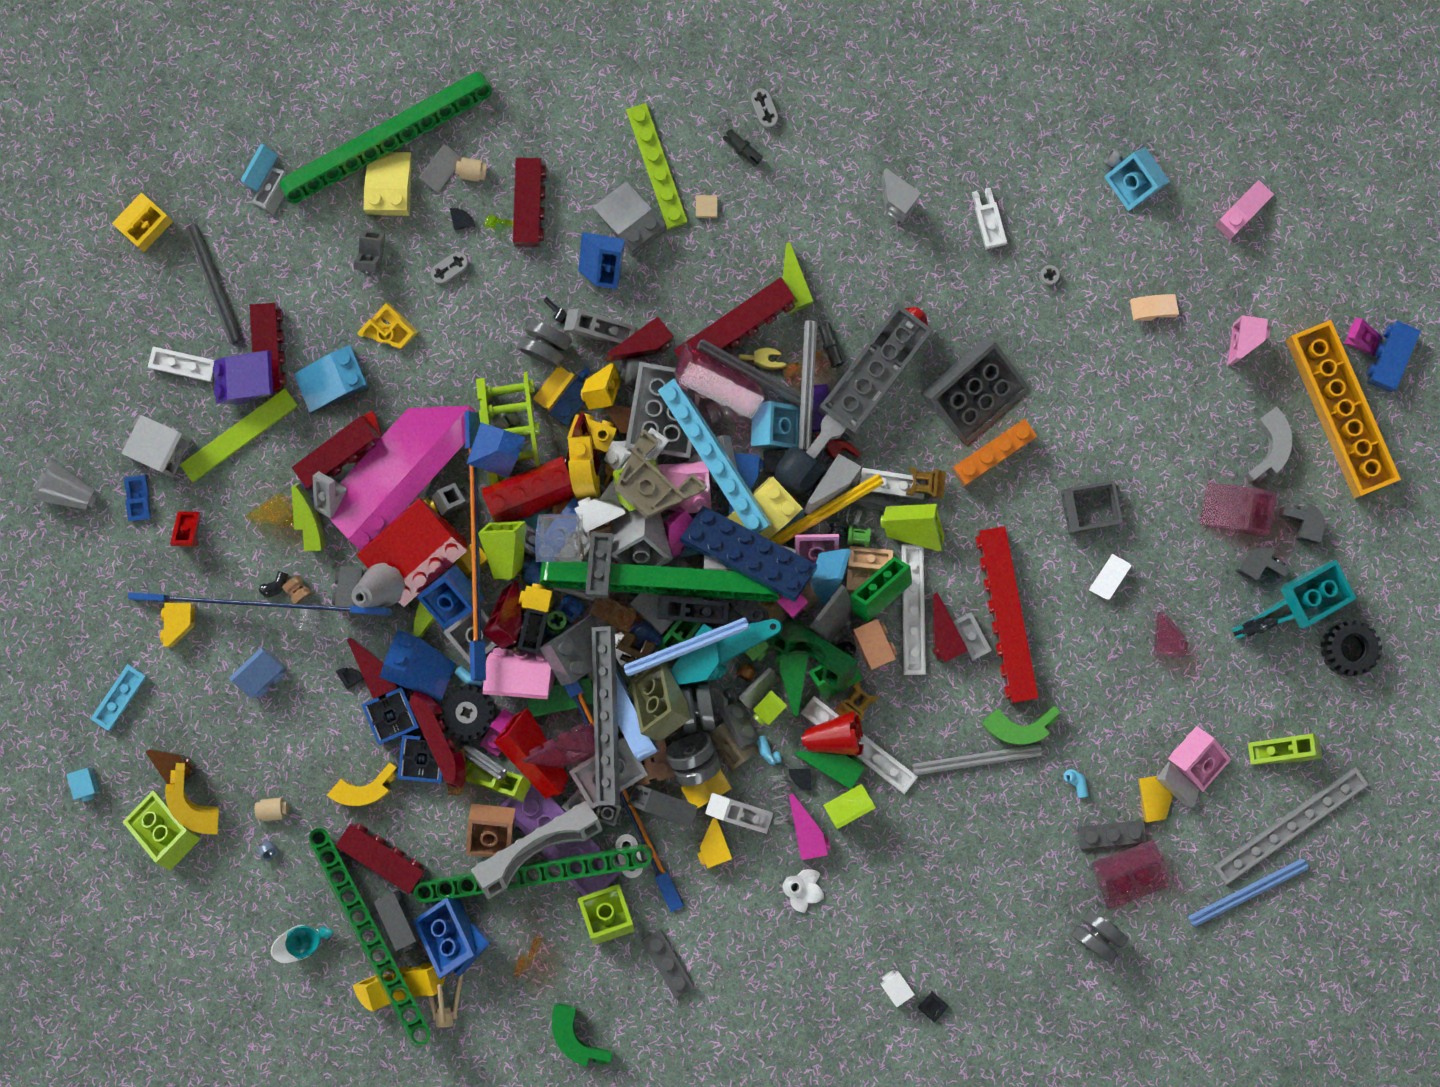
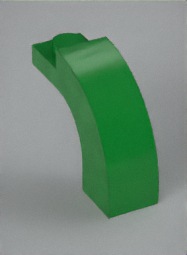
[552,1002,613,1067]

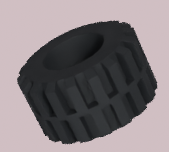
[1321,620,1382,676]

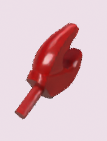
[815,434,860,460]

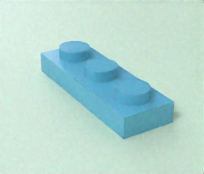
[90,664,147,731]

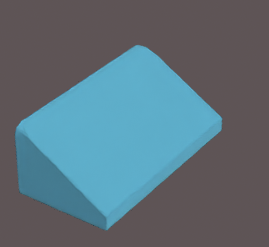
[241,144,278,192]

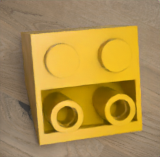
[112,193,173,252]

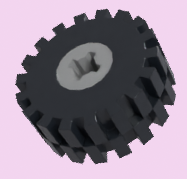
[439,685,496,740]

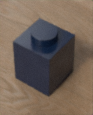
[629,618,664,649]

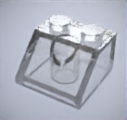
[535,514,584,562]

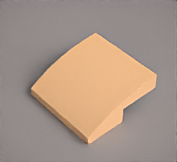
[846,546,893,593]

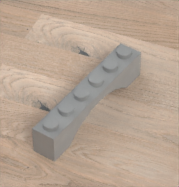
[471,801,603,899]

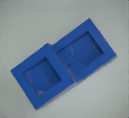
[124,474,151,521]
[544,594,585,640]

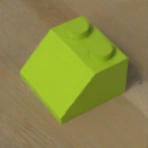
[577,884,635,946]

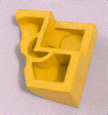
[357,303,418,349]
[1138,775,1173,822]

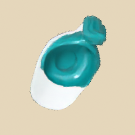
[271,925,334,963]

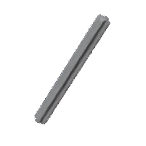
[798,320,817,450]
[912,744,1042,775]

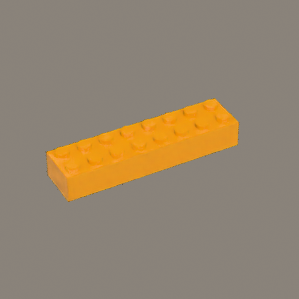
[1285,320,1401,499]

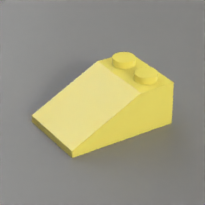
[364,152,411,216]
[727,477,803,539]

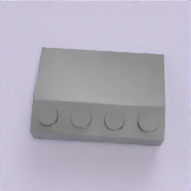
[625,362,704,461]

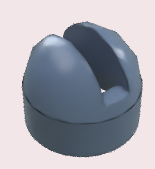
[258,841,278,860]

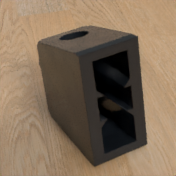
[517,608,548,654]

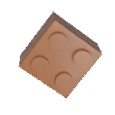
[851,619,897,672]
[466,804,516,857]

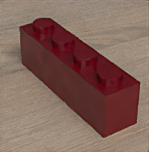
[513,158,547,247]
[249,303,287,392]
[291,416,381,489]
[336,822,426,894]

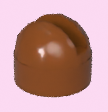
[736,664,755,682]

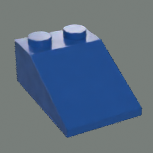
[379,630,456,700]
[413,897,476,979]

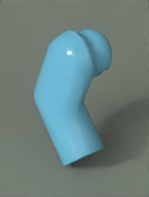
[455,666,484,688]
[757,736,782,766]
[1063,769,1089,798]

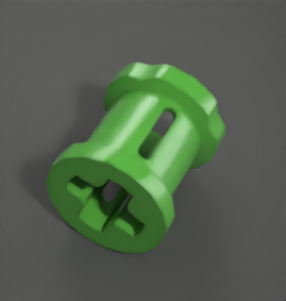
[847,526,871,547]
[546,611,567,635]

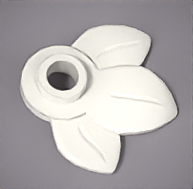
[783,869,824,913]

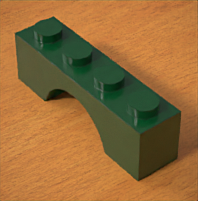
[770,617,858,690]

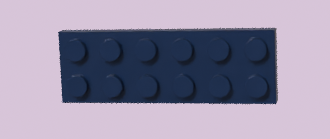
[680,506,818,602]

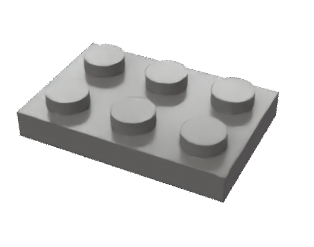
[569,737,649,809]

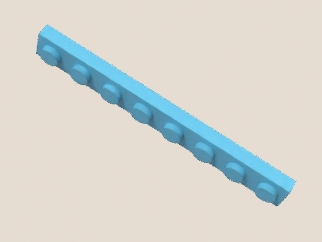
[658,378,772,534]

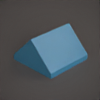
[810,548,851,606]

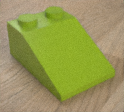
[123,790,201,871]

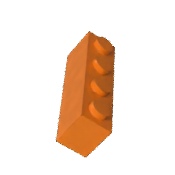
[951,418,1037,487]

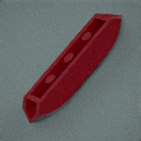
[409,691,466,789]

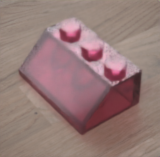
[1092,840,1169,910]

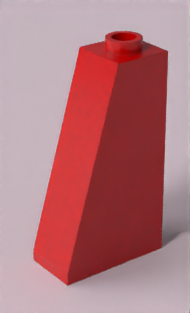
[494,708,569,799]

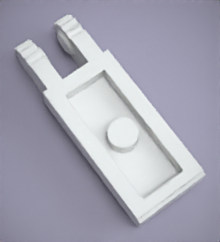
[972,188,1007,250]

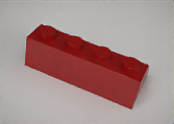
[481,456,576,522]

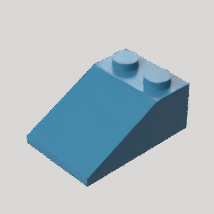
[294,345,370,413]

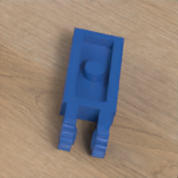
[549,366,590,426]

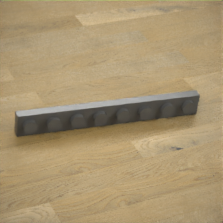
[591,626,620,806]

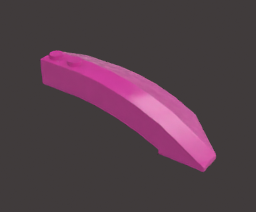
[328,405,477,550]

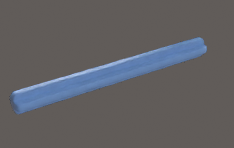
[1188,859,1309,927]

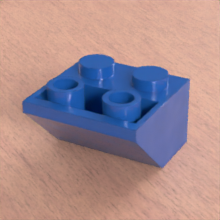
[578,232,625,289]

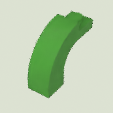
[980,706,1060,745]

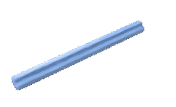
[624,618,750,676]

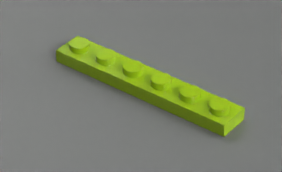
[626,103,688,230]

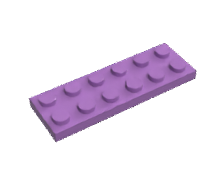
[499,784,622,896]

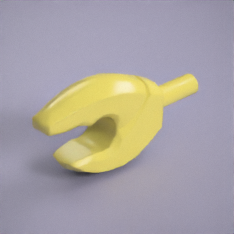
[739,347,787,370]

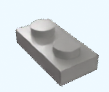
[953,612,992,661]

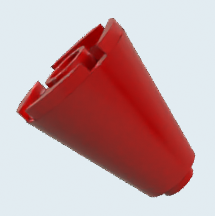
[801,711,864,756]

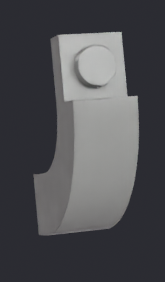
[1245,406,1292,482]

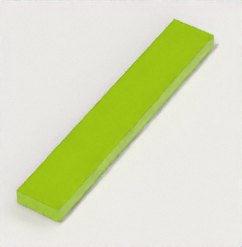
[180,388,299,483]

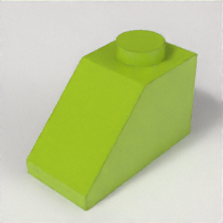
[753,690,787,726]

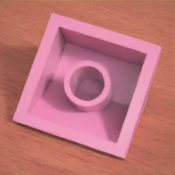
[1228,315,1270,366]
[1168,726,1231,792]

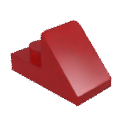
[170,511,200,547]

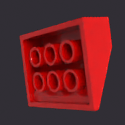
[357,497,467,607]

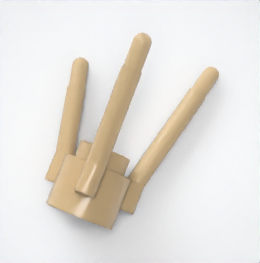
[428,974,463,1028]

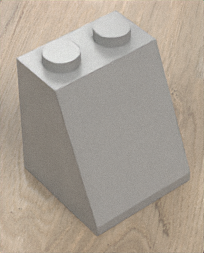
[121,415,192,478]
[611,509,672,566]

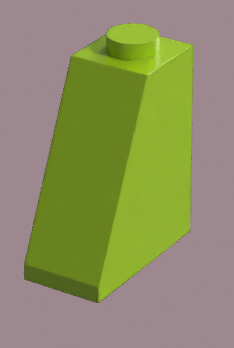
[880,504,945,551]
[478,521,526,581]

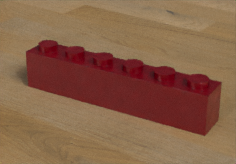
[674,277,798,372]

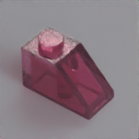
[1154,612,1188,658]

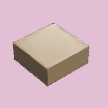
[696,195,717,218]

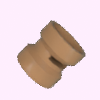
[282,575,313,604]

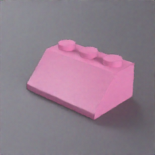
[483,647,556,699]

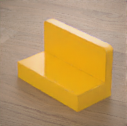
[533,367,576,412]

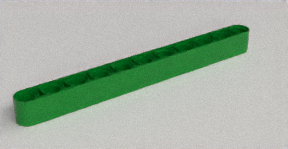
[279,72,493,204]
[539,560,780,601]
[308,828,431,1048]
[414,844,653,903]

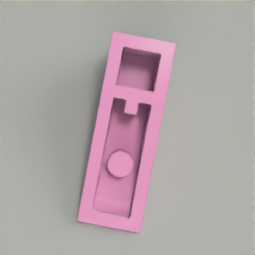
[1215,180,1274,240]

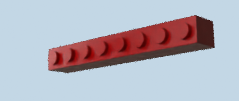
[975,526,1038,703]

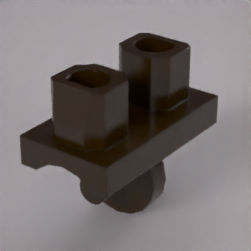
[616,631,656,664]

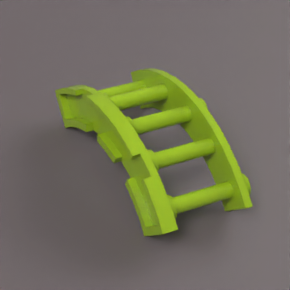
[476,371,541,485]

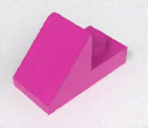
[1344,317,1382,356]
[480,708,514,757]

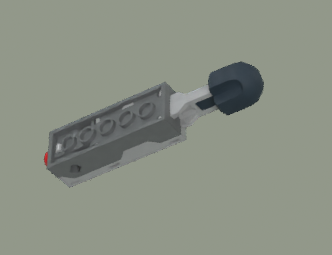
[775,304,933,496]

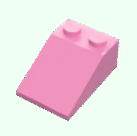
[657,462,712,513]

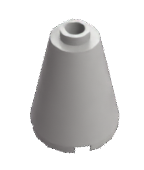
[32,459,97,510]
[352,563,405,607]

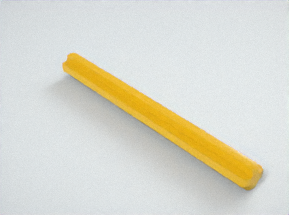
[769,474,884,545]

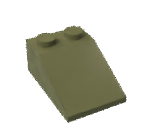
[630,662,690,742]

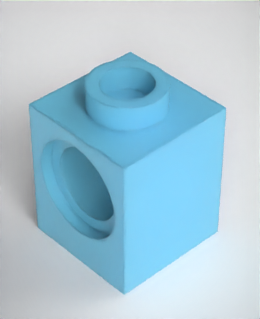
[66,768,100,802]

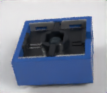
[361,687,420,745]
[397,735,447,783]

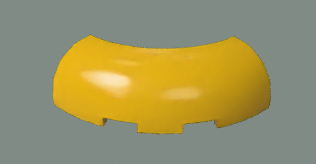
[353,962,445,1011]

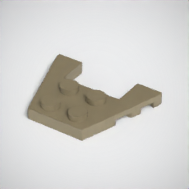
[614,429,707,519]

